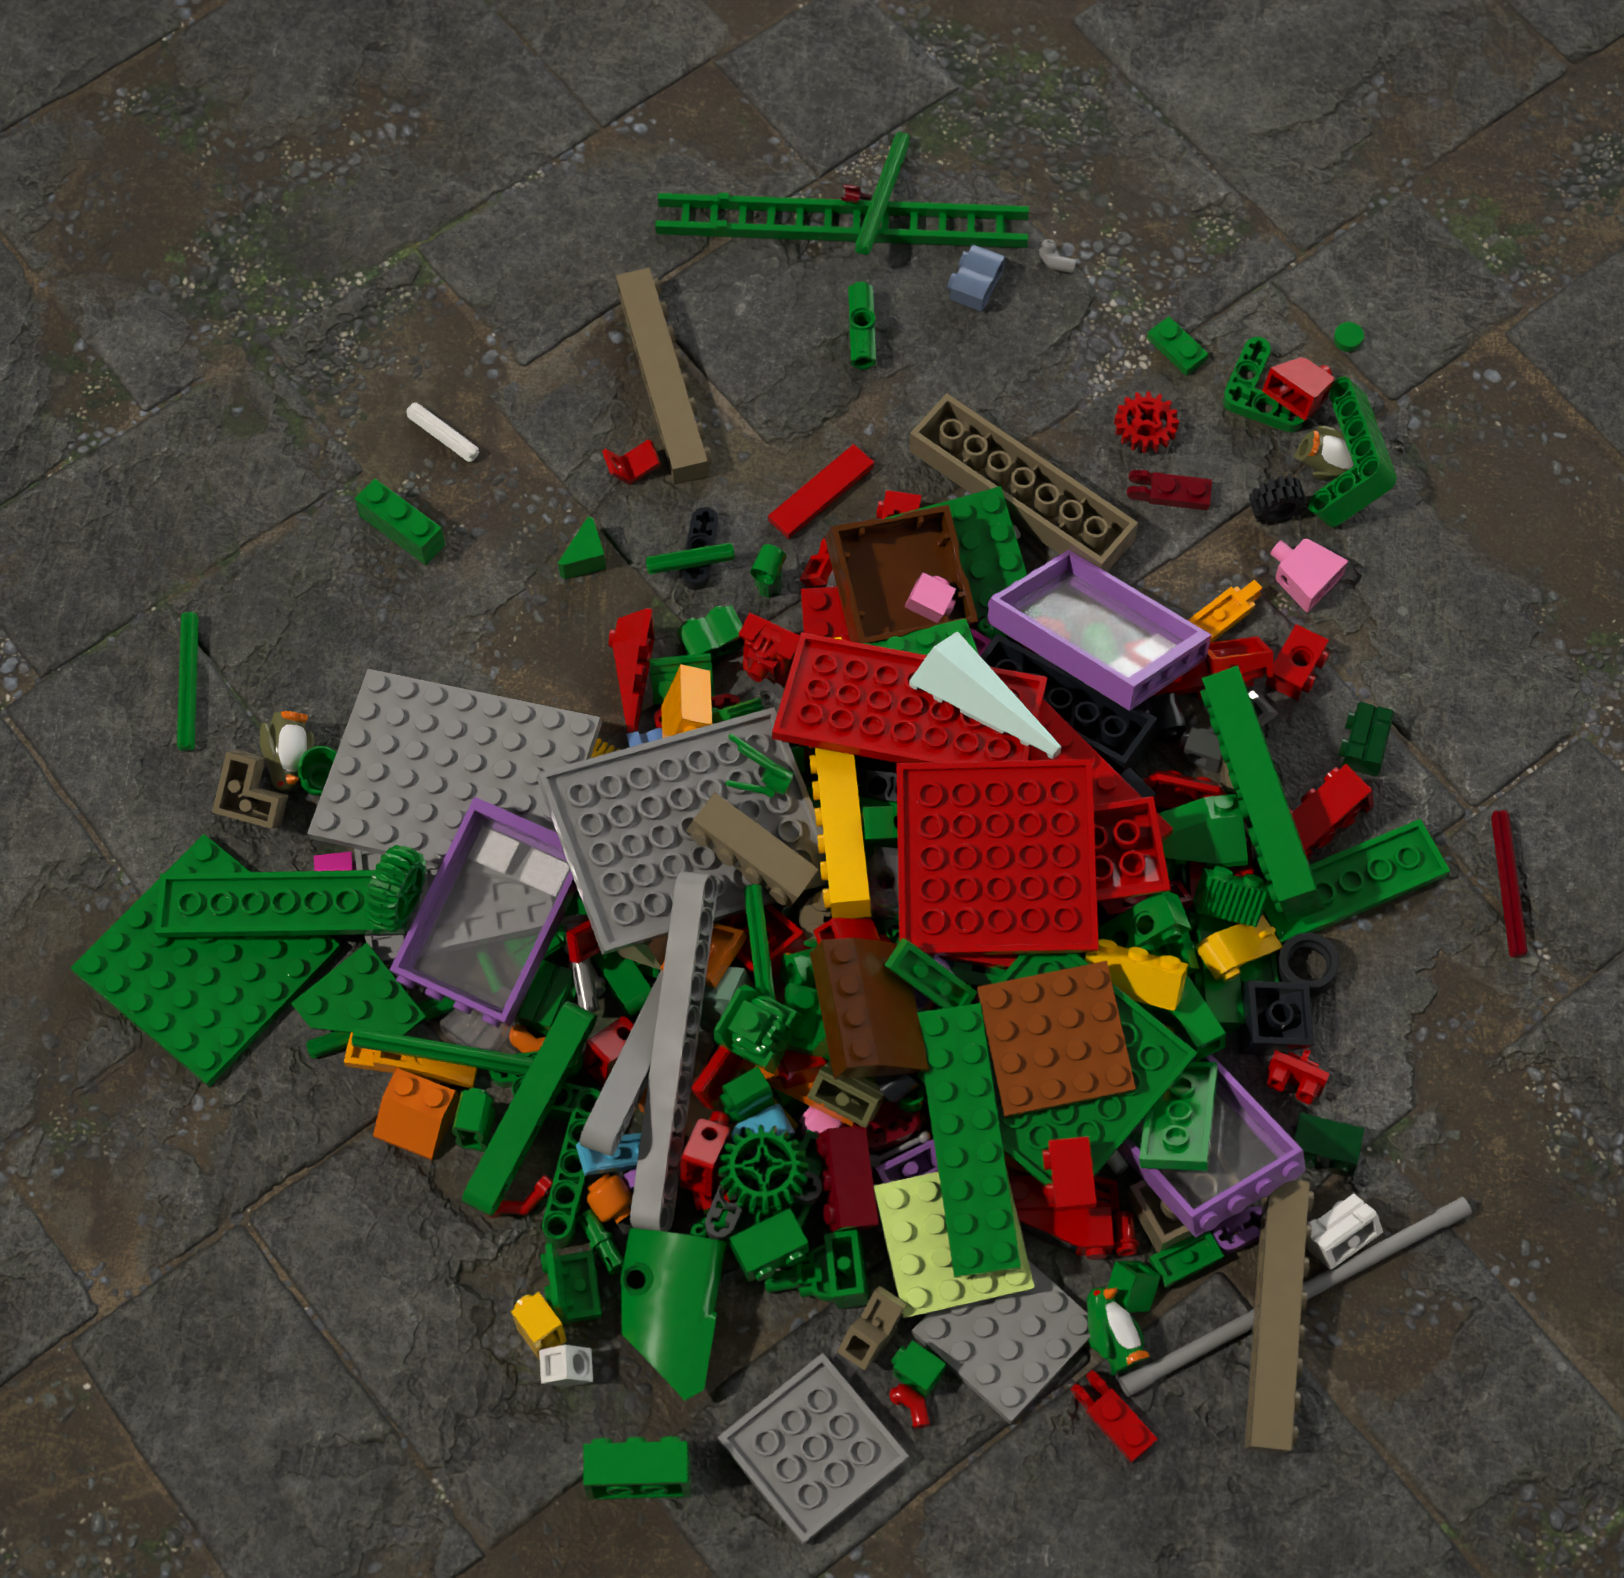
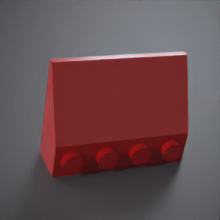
[1094,796,1171,902]

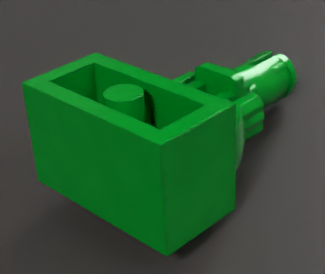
[765,1229,870,1309]

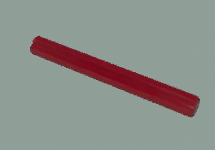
[1491,810,1528,958]

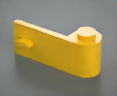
[1195,915,1282,983]

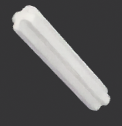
[406,403,479,462]

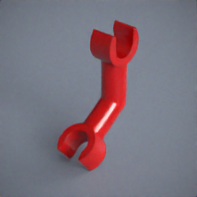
[486,1175,553,1218]

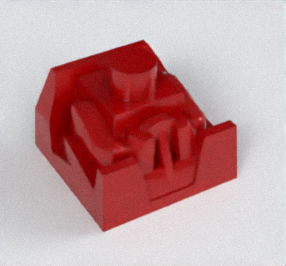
[738,612,800,688]
[1205,636,1274,686]

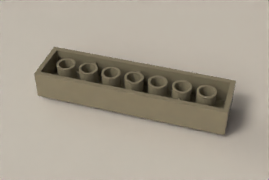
[909,393,1138,572]

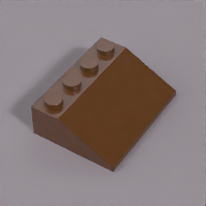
[810,938,929,1080]

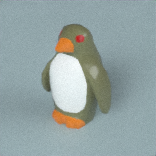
[1294,426,1354,482]
[260,711,315,792]

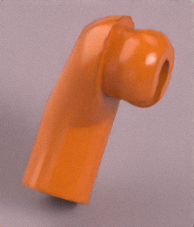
[509,1024,546,1053]

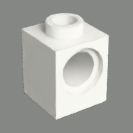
[539,1345,593,1387]

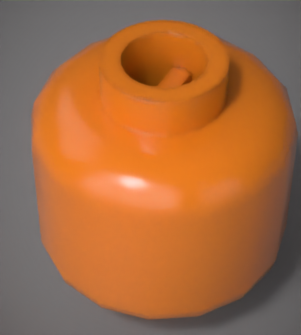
[586,1173,633,1224]

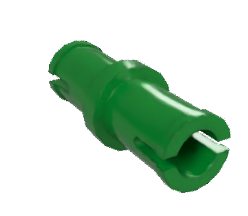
[577,1209,624,1275]

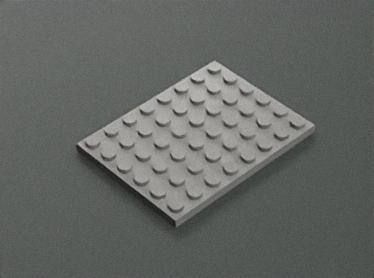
[307,669,602,889]
[536,707,829,955]

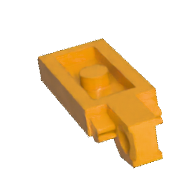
[1188,580,1263,642]

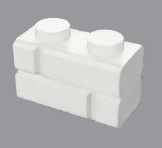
[1306,1194,1383,1270]

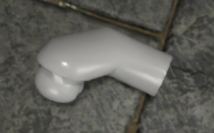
[1039,239,1076,274]

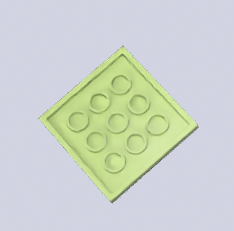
[874,1165,1034,1318]

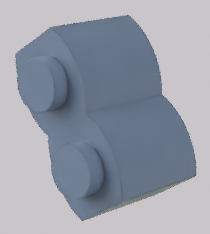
[947,244,1005,312]

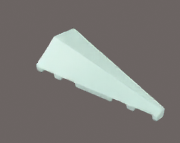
[909,631,1061,759]

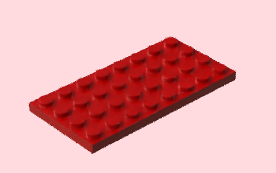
[772,632,1047,763]

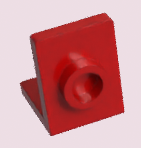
[602,439,661,485]

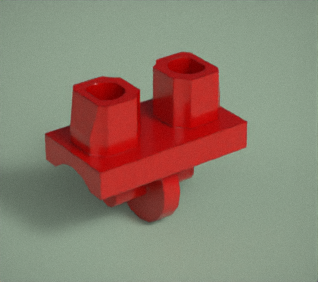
[1266,1048,1330,1105]

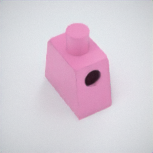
[1270,539,1348,613]

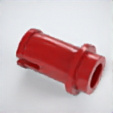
[1112,1211,1139,1256]

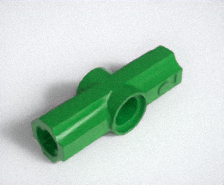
[848,282,876,370]

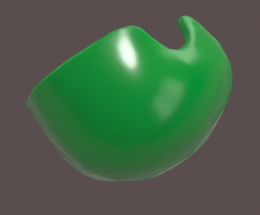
[298,746,337,797]

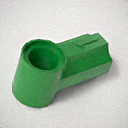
[750,544,787,598]

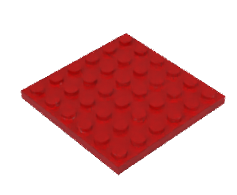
[896,759,1099,956]

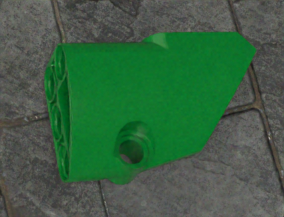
[620,1228,726,1401]

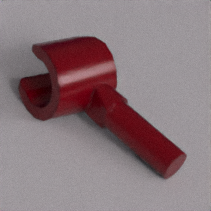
[841,184,872,203]

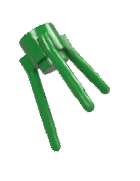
[725,734,794,798]

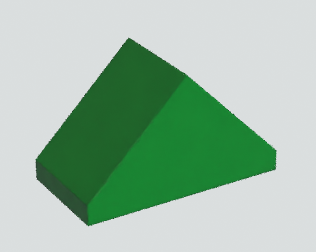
[558,516,606,580]

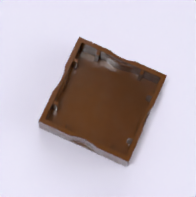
[825,505,978,643]

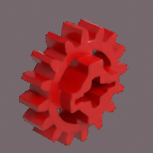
[1114,391,1179,453]

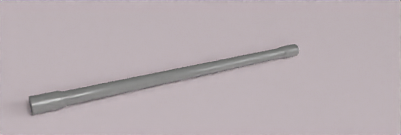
[1119,1197,1472,1397]

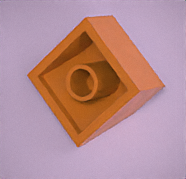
[373,1068,459,1161]

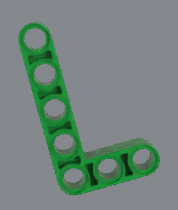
[1308,376,1397,527]
[512,1075,600,1249]

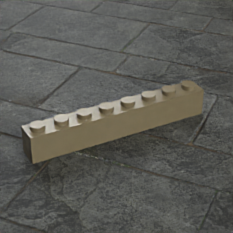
[616,267,712,484]
[1244,1179,1314,1454]

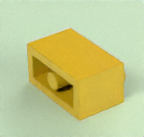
[511,1292,567,1360]

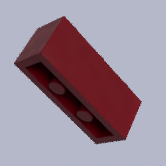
[815,1126,879,1233]

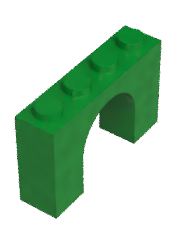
[1135,973,1226,1062]

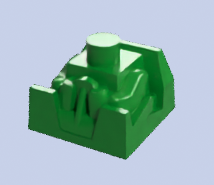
[714,984,805,1074]

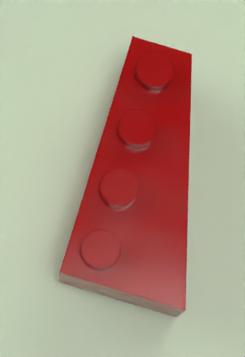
[1253,764,1374,860]

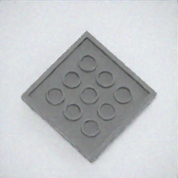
[912,1260,1090,1425]
[718,1353,909,1546]

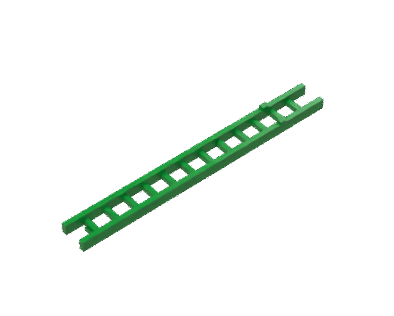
[655,193,1029,248]

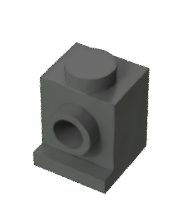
[1179,727,1222,773]

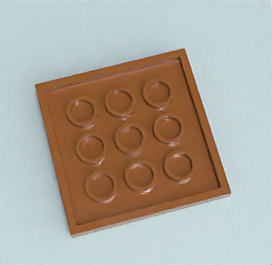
[977,961,1136,1118]

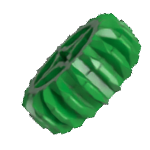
[364,845,427,932]
[718,1124,809,1215]

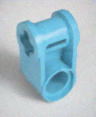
[731,1104,796,1152]

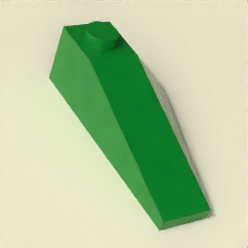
[1158,794,1248,868]

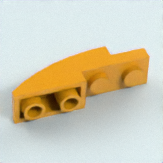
[344,1032,478,1088]

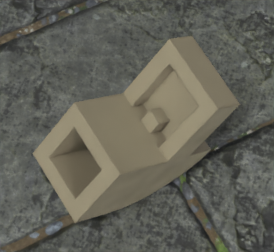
[837,1286,907,1371]

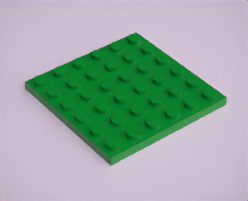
[70,834,342,1087]
[916,953,1197,1186]

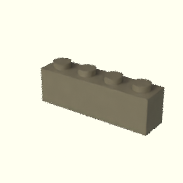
[686,792,819,908]

